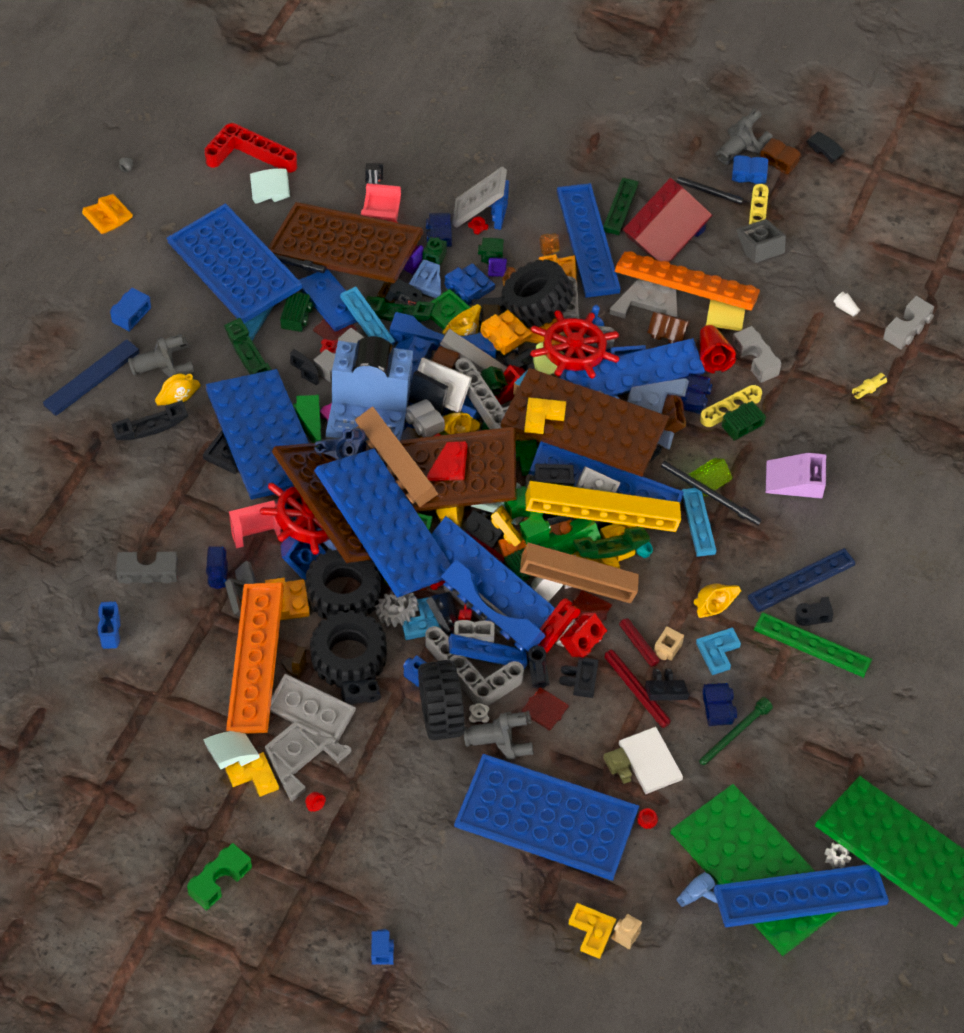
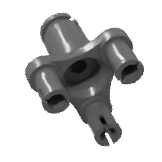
[716,108,773,165]
[128,333,195,377]
[464,711,534,760]

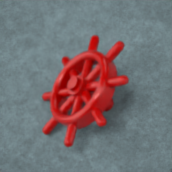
[530,310,620,379]
[259,483,330,555]

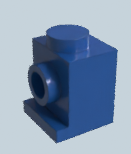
[403,655,427,687]
[371,929,394,965]

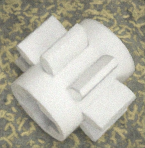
[824,842,851,869]

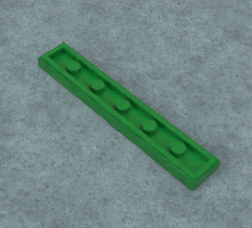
[754,612,872,678]

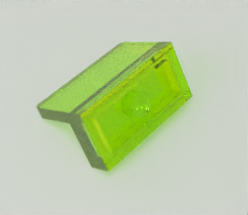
[688,458,732,496]

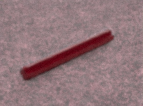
[604,649,670,728]

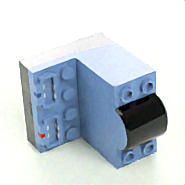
[326,336,413,441]

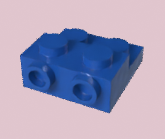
[489,180,509,230]
[444,263,495,306]

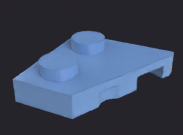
[409,259,441,298]

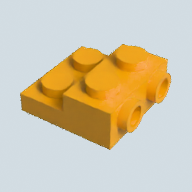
[481,310,532,355]
[265,578,310,620]

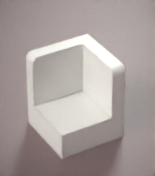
[531,577,563,601]

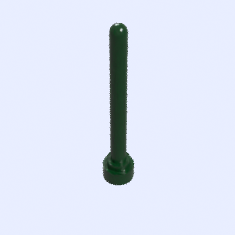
[699,697,773,765]

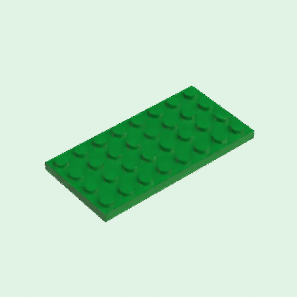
[815,776,964,927]
[670,784,841,956]

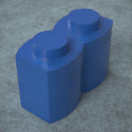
[732,156,768,184]
[98,602,121,649]

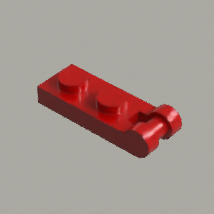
[538,598,580,654]

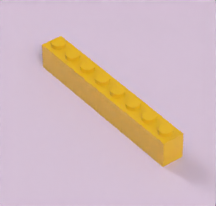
[525,481,681,532]

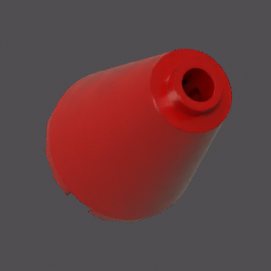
[700,325,736,373]

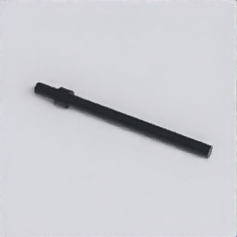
[273,253,326,273]
[661,460,762,526]

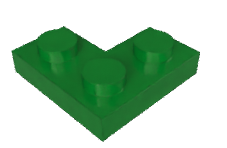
[515,440,538,476]

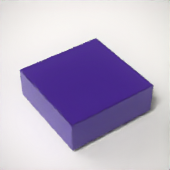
[488,257,507,277]

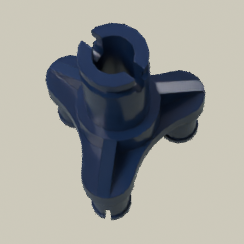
[314,428,367,460]

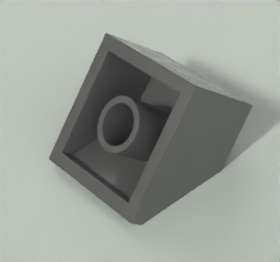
[737,219,786,263]

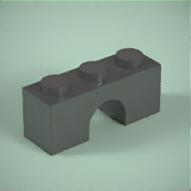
[116,552,178,584]

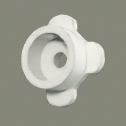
[469,703,489,723]

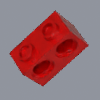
[559,613,607,657]

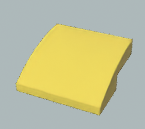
[706,299,745,331]

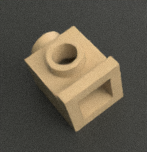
[654,627,684,661]
[611,914,642,950]

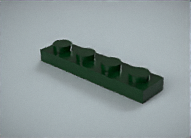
[603,177,639,236]

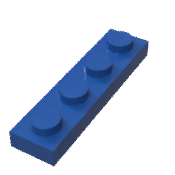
[448,634,528,669]

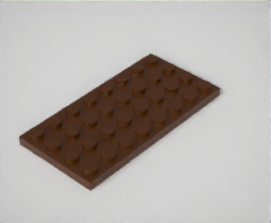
[268,202,423,283]
[500,368,669,477]
[366,427,517,512]
[272,443,372,563]

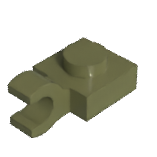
[604,748,632,784]

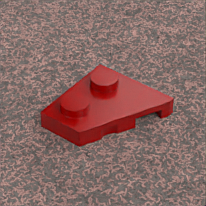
[427,441,468,481]

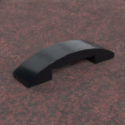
[111,400,188,440]

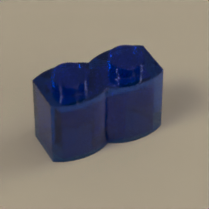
[426,213,452,247]
[681,373,713,414]
[206,547,228,589]
[702,682,737,726]

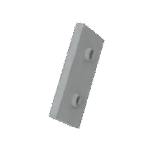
[452,167,507,228]
[270,674,356,743]

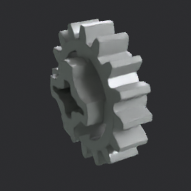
[375,591,419,627]

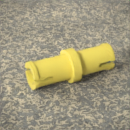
[852,373,887,399]

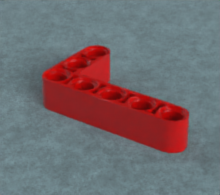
[204,123,297,173]

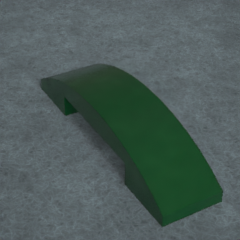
[366,296,435,322]
[224,318,272,375]
[573,527,651,559]

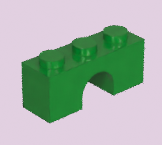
[504,486,551,545]
[539,518,601,555]
[187,843,252,911]

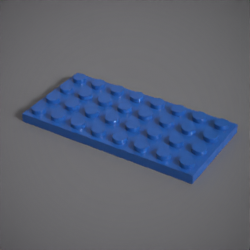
[167,203,303,323]
[206,369,309,500]
[314,449,451,598]
[454,754,639,881]

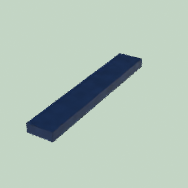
[43,339,139,416]
[747,548,856,613]

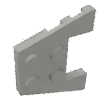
[610,279,677,318]
[265,721,351,802]

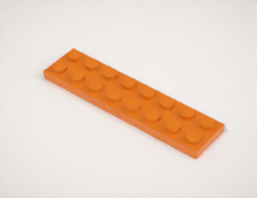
[615,251,760,311]
[226,582,284,733]

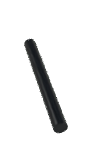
[677,176,744,205]

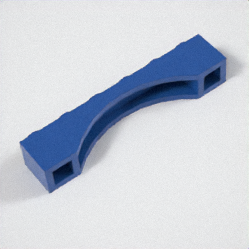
[390,312,499,360]
[441,559,545,653]

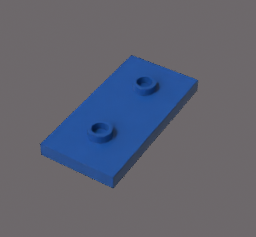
[299,269,357,332]

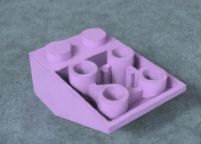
[765,453,826,498]

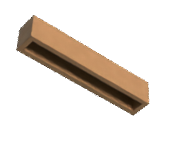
[355,406,438,507]
[520,543,639,604]

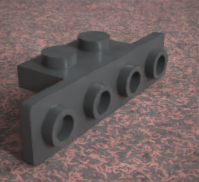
[225,561,257,616]

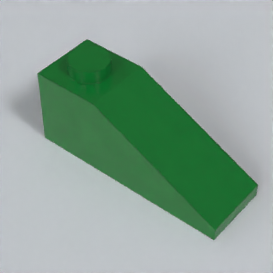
[293,395,321,443]

